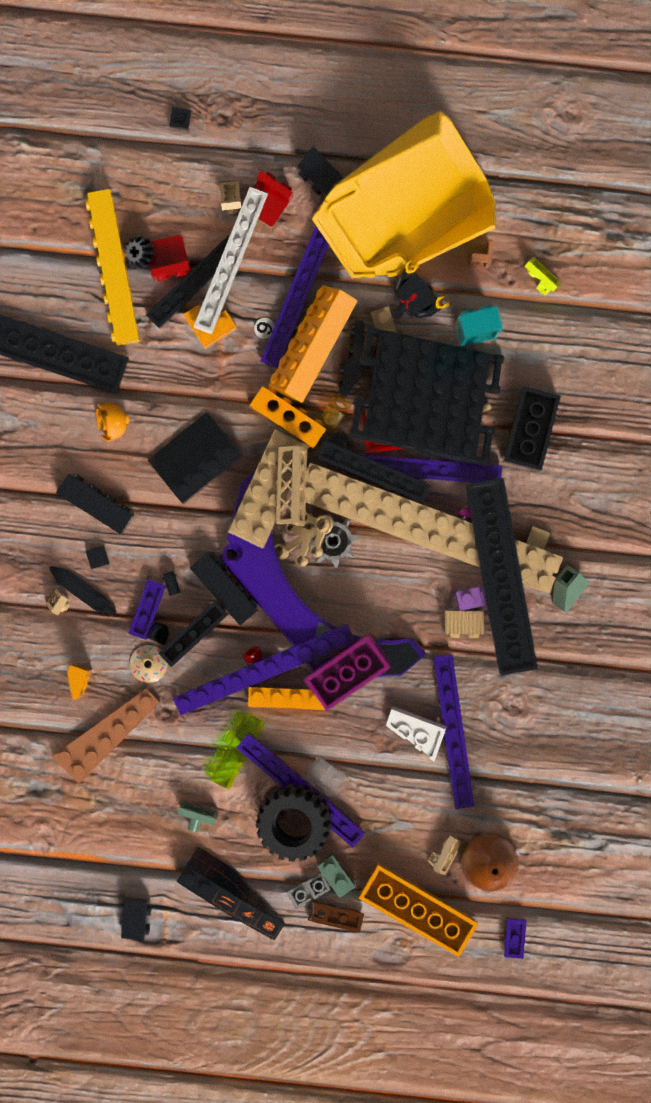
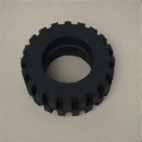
[256,783,332,862]

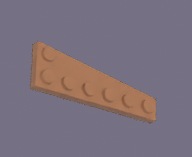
[52,689,160,784]

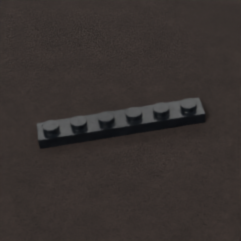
[146,235,230,329]
[317,440,431,503]

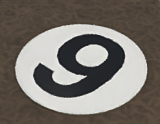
[254,318,275,339]

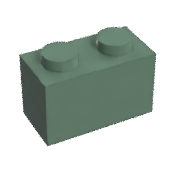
[317,852,355,898]

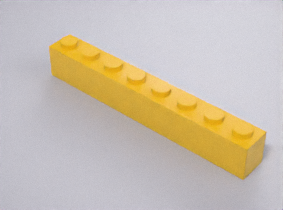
[85,189,141,346]

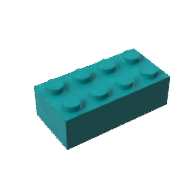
[454,304,503,347]

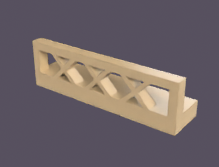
[276,446,307,526]

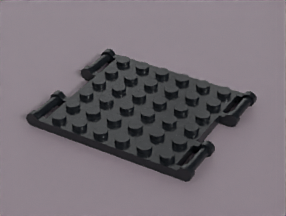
[348,325,505,466]

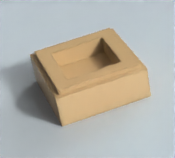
[526,526,550,550]

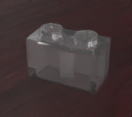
[305,755,349,798]

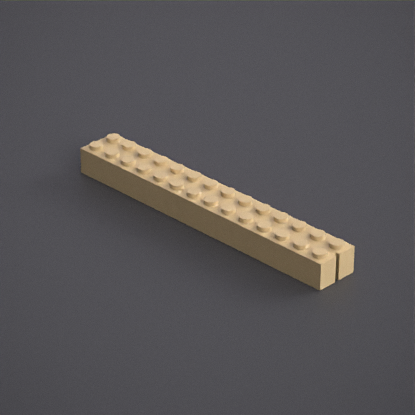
[306,463,563,594]

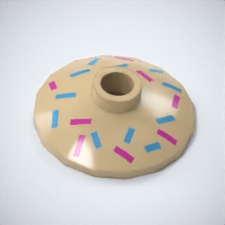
[130,645,168,683]

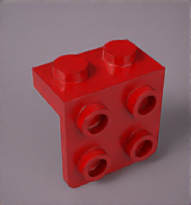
[242,171,293,227]
[150,235,191,282]

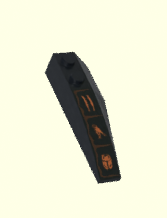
[176,846,285,941]

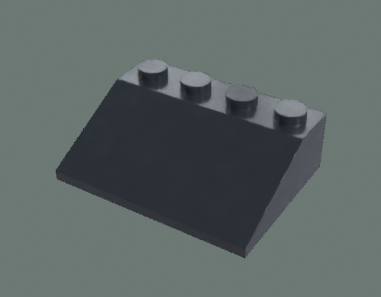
[147,412,243,505]

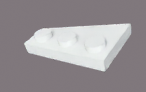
[386,706,447,762]

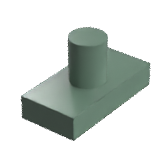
[178,801,219,832]

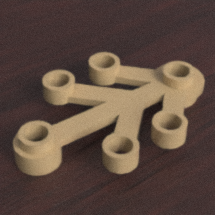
[274,512,333,567]

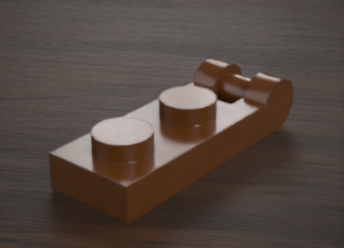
[308,901,364,933]

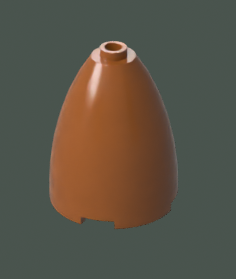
[461,833,519,892]

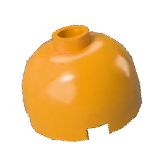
[96,403,129,442]

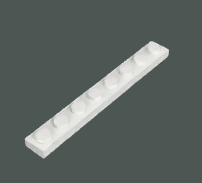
[194,187,268,334]

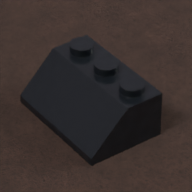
[297,146,344,199]

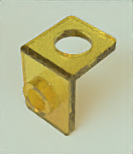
[319,394,352,432]

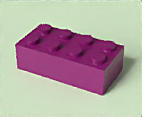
[304,632,392,711]

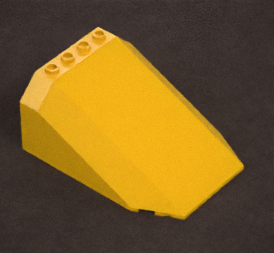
[312,111,496,278]

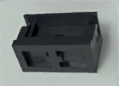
[121,897,152,940]

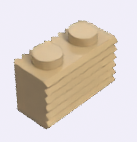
[444,611,484,638]

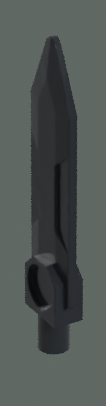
[49,566,117,617]

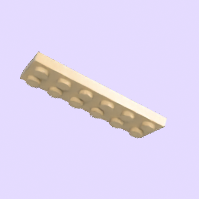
[228,429,309,549]

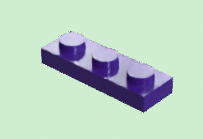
[128,579,166,640]

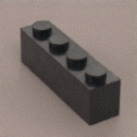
[56,473,134,535]
[190,553,258,626]
[158,600,229,667]

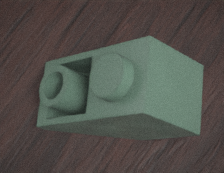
[552,565,590,613]

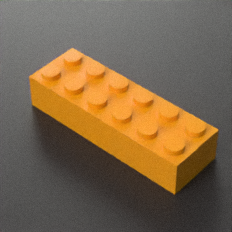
[268,285,357,403]
[358,862,478,957]

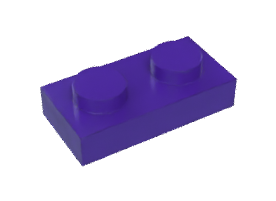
[504,918,527,959]

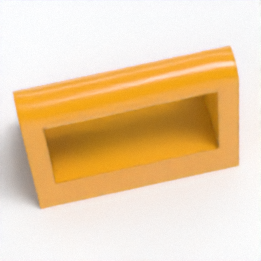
[67,663,93,700]

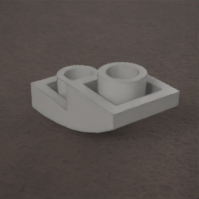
[286,873,331,909]

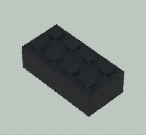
[503,386,561,472]

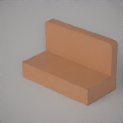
[469,240,493,269]

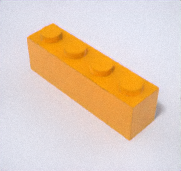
[248,686,325,710]

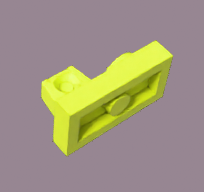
[524,257,562,296]

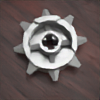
[310,515,359,567]

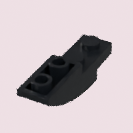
[338,320,364,398]

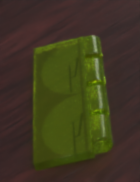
[204,712,265,790]

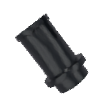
[162,571,181,596]

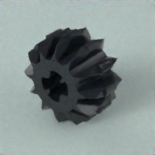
[123,236,156,269]

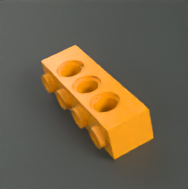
[250,386,326,449]

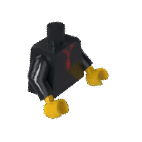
[391,259,450,319]

